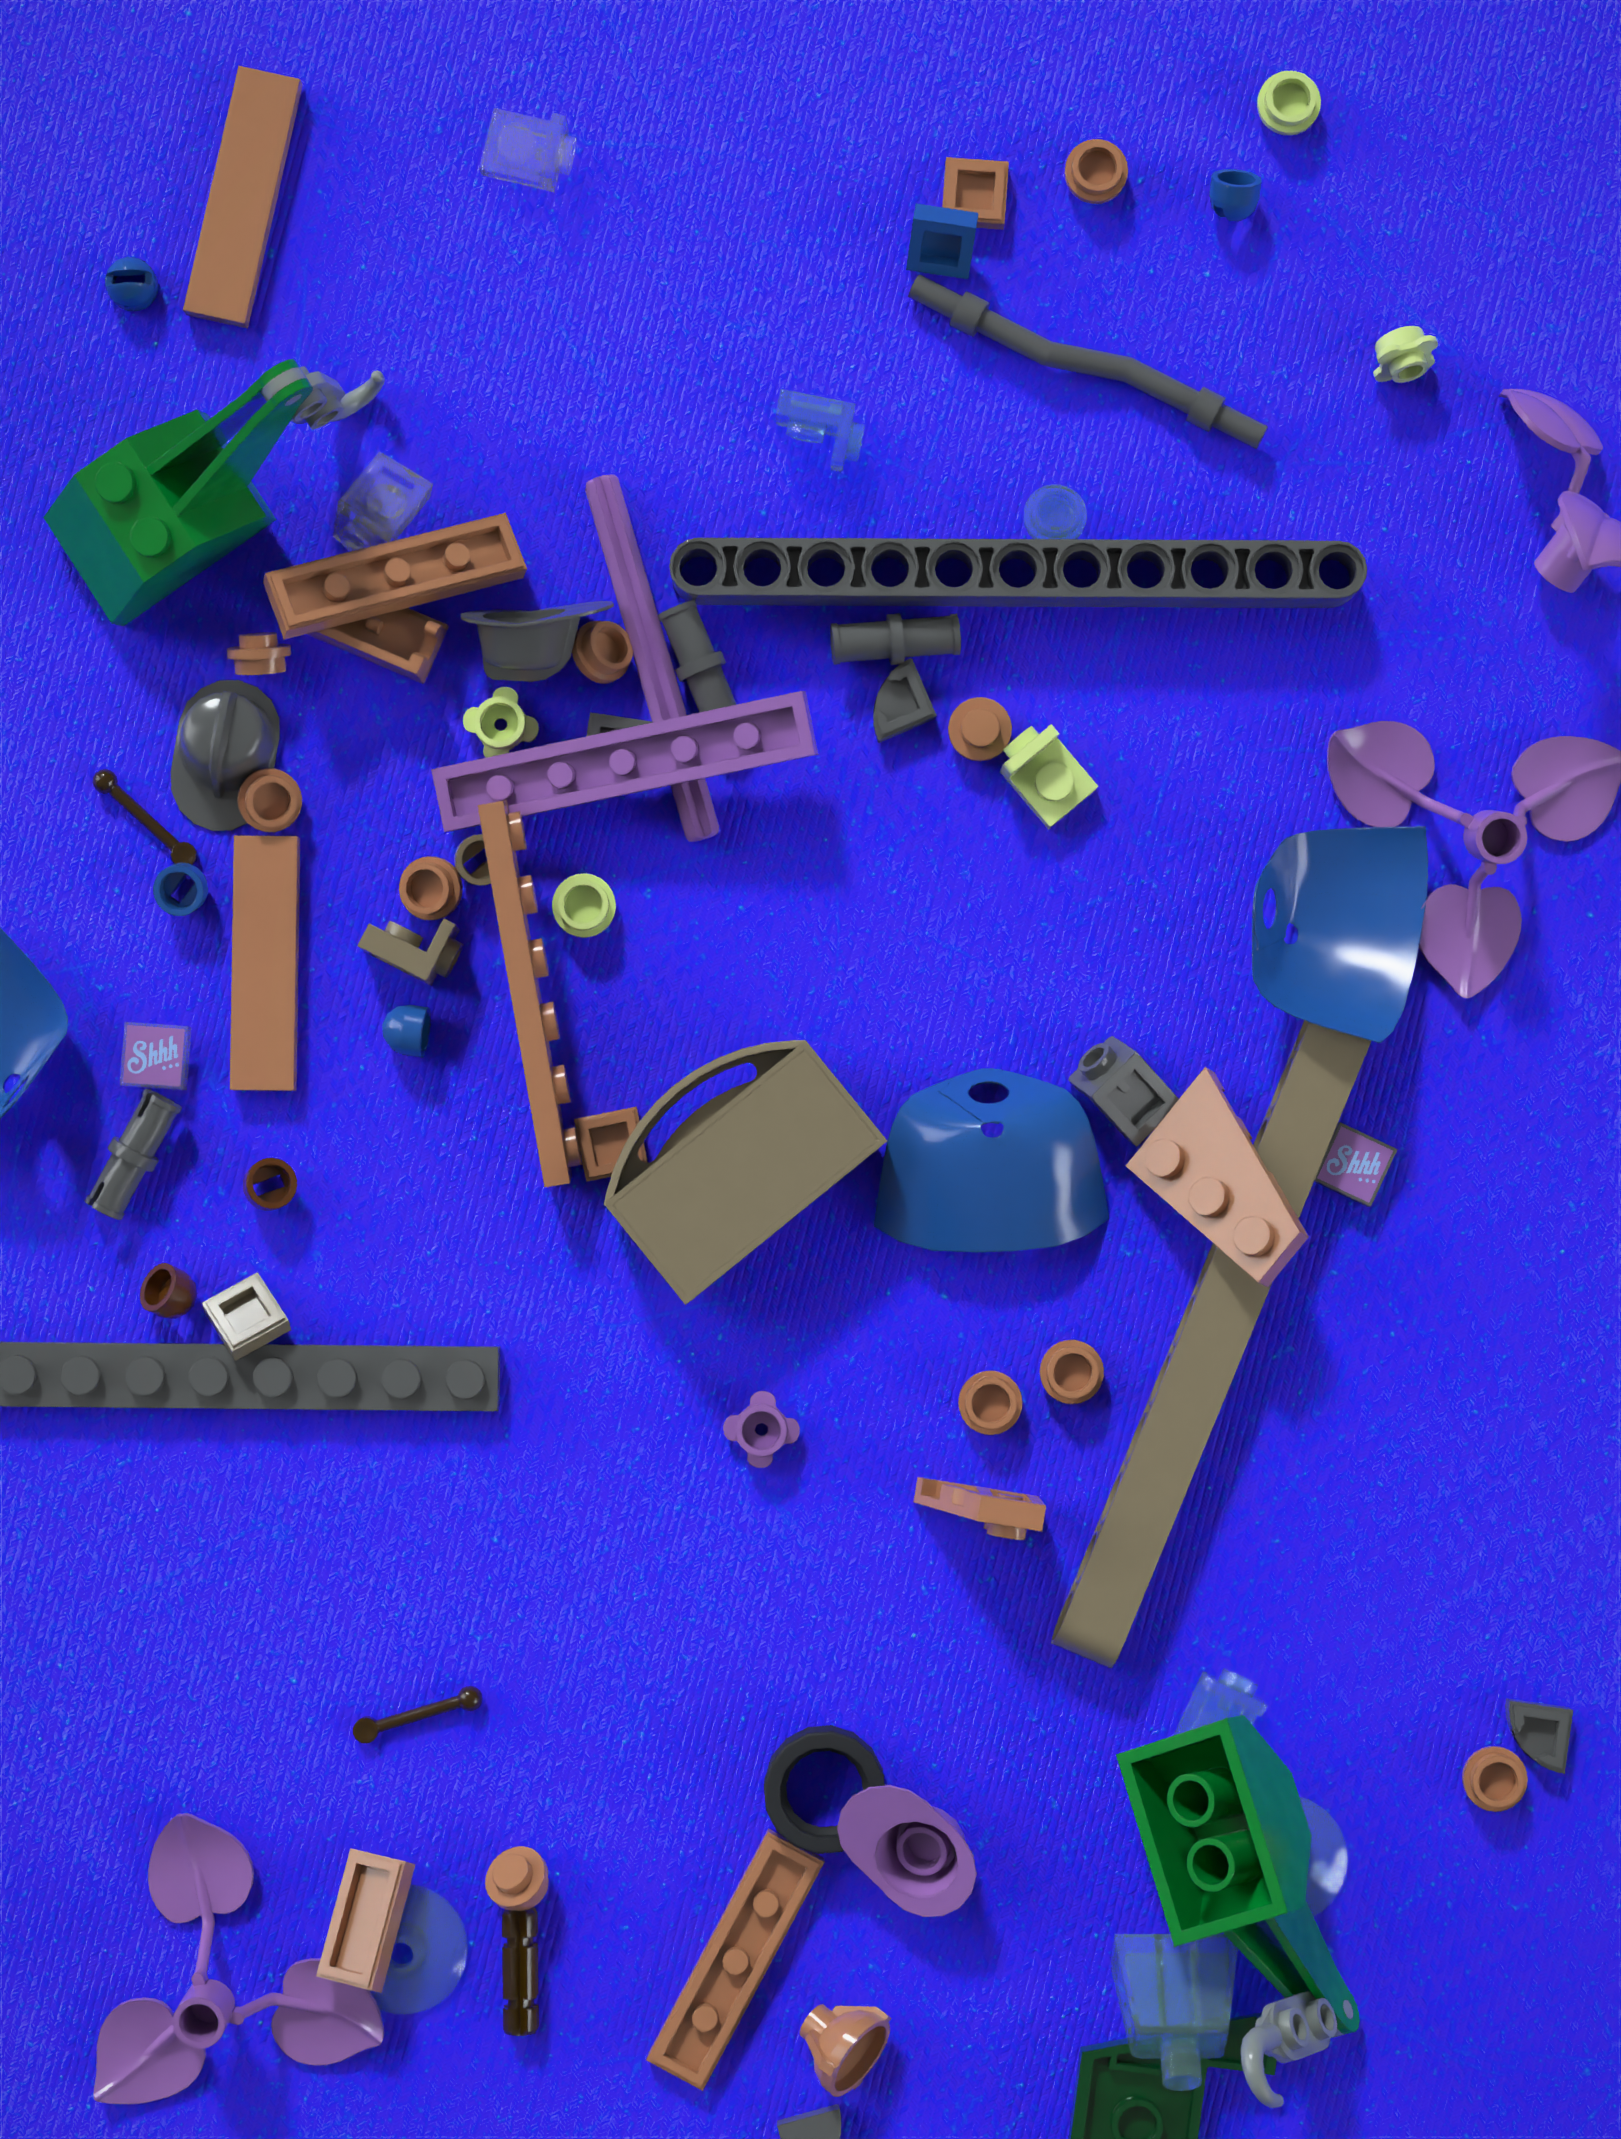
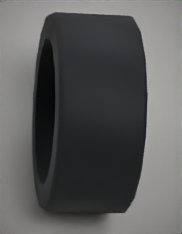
[764,1725,885,1854]

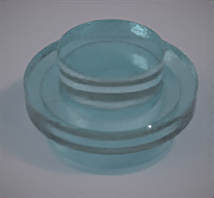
[1023,484,1087,539]

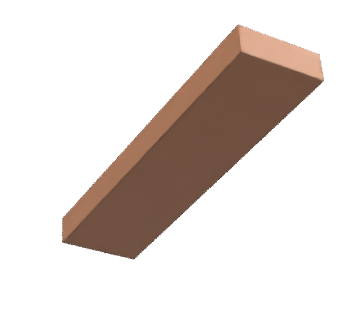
[183,66,303,329]
[263,513,527,640]
[230,835,300,1091]
[646,1828,825,2091]

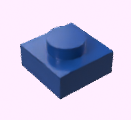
[906,203,978,279]

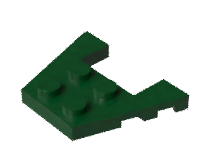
[1068,2012,1277,2139]

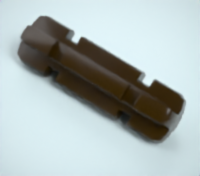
[502,1907,539,2036]

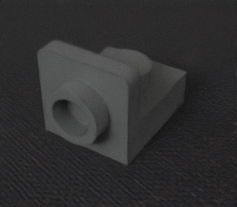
[1068,1036,1179,1147]

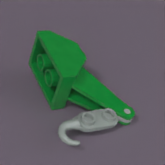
[43,359,385,626]
[1116,1715,1360,2108]

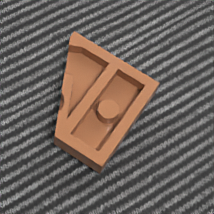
[913,1477,1046,1540]

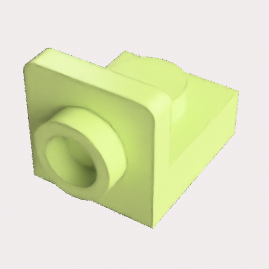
[1000,724,1099,830]

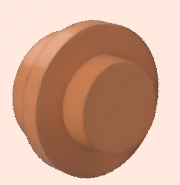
[1064,139,1128,204]
[572,621,633,684]
[227,632,291,675]
[948,697,1012,762]
[237,768,302,832]
[399,857,463,920]
[1039,1340,1104,1404]
[958,1370,1022,1435]
[1462,1746,1528,1812]
[485,1846,549,1911]

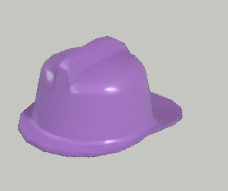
[837,1785,977,1917]

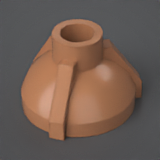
[799,2004,892,2097]

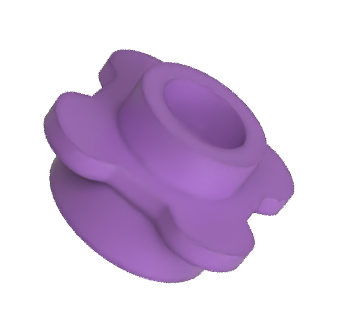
[723,1391,800,1468]

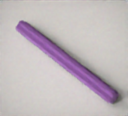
[585,474,719,842]

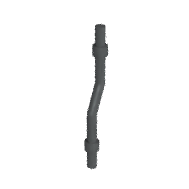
[908,274,1268,449]

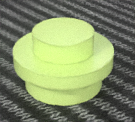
[1257,71,1321,135]
[552,874,616,938]

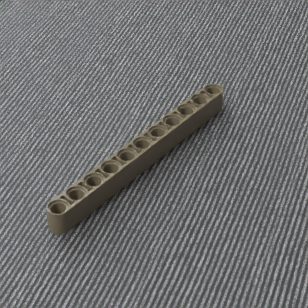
[1051,1020,1371,1668]

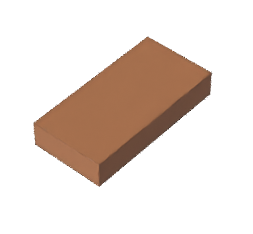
[316,1848,416,1993]

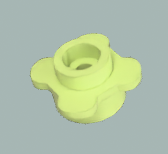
[1373,326,1438,383]
[463,687,539,758]

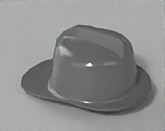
[461,601,614,682]
[171,680,280,831]

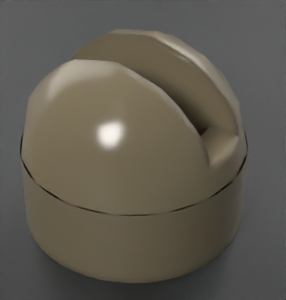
[454,834,491,886]

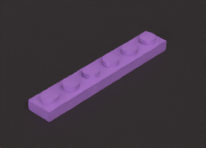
[431,691,819,832]

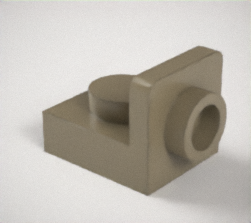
[357,919,463,986]

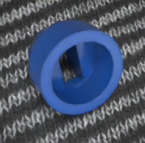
[1209,169,1262,222]
[105,256,159,311]
[153,863,208,916]
[382,1005,431,1058]

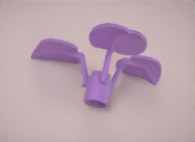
[1498,389,1621,593]
[1327,721,1621,998]
[93,1813,384,2104]

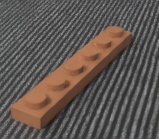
[477,800,582,1188]

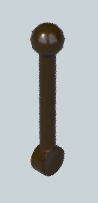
[92,769,198,865]
[353,1686,483,1743]

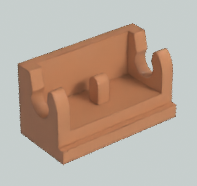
[308,608,449,684]

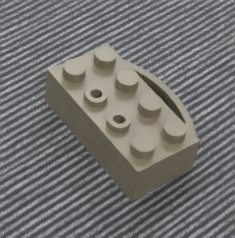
[604,1040,887,1305]

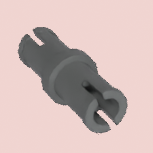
[658,600,737,712]
[830,613,961,665]
[84,1088,182,1220]

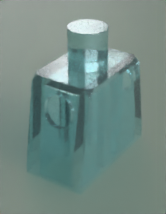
[1111,1934,1238,2091]

